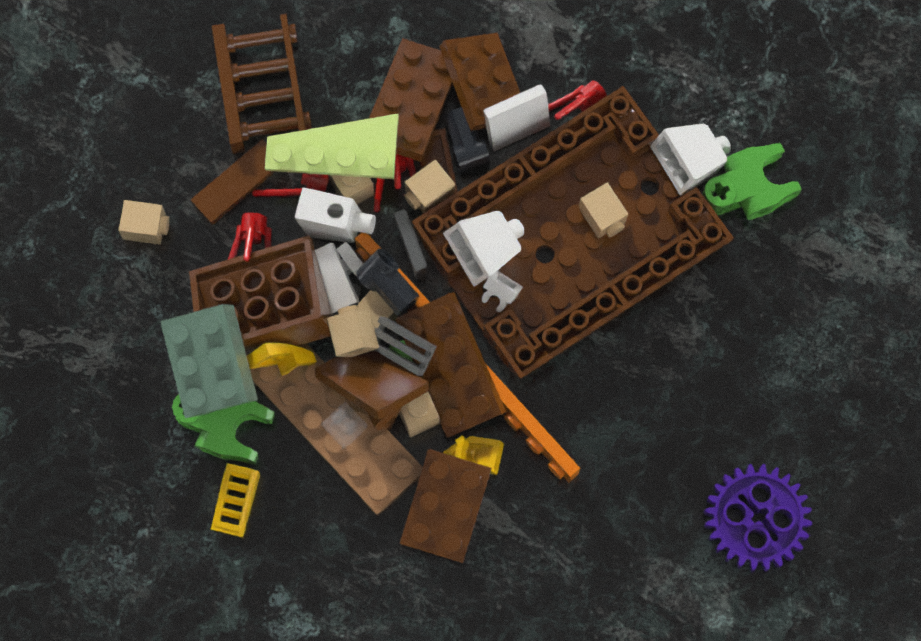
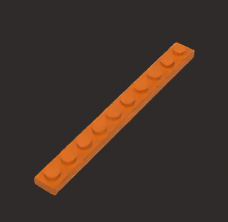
[355,233,580,482]

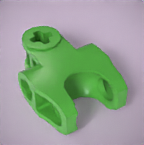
[702,143,802,220]
[172,395,275,464]

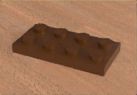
[369,38,453,162]
[395,292,506,438]

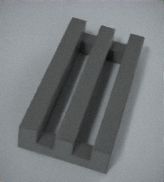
[394,209,427,279]
[375,316,437,376]

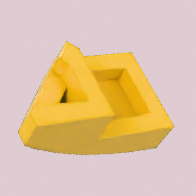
[247,343,317,376]
[442,435,504,475]

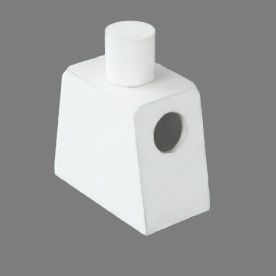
[650,124,731,196]
[295,188,376,243]
[443,211,524,286]

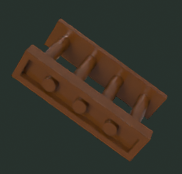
[212,14,312,154]

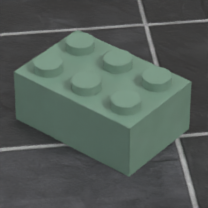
[160,304,258,418]

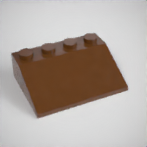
[189,235,332,355]

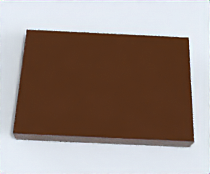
[315,350,429,420]

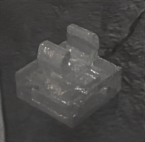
[321,402,368,449]

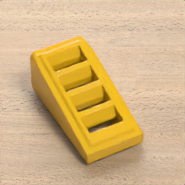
[211,463,260,538]

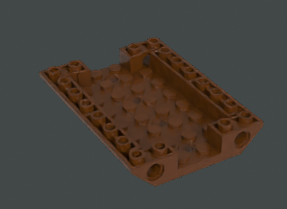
[412,86,734,380]

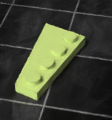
[265,114,399,179]

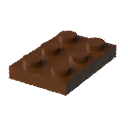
[439,33,520,131]
[400,449,492,563]

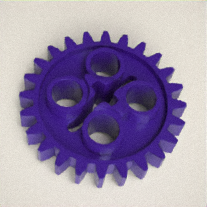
[704,464,812,572]

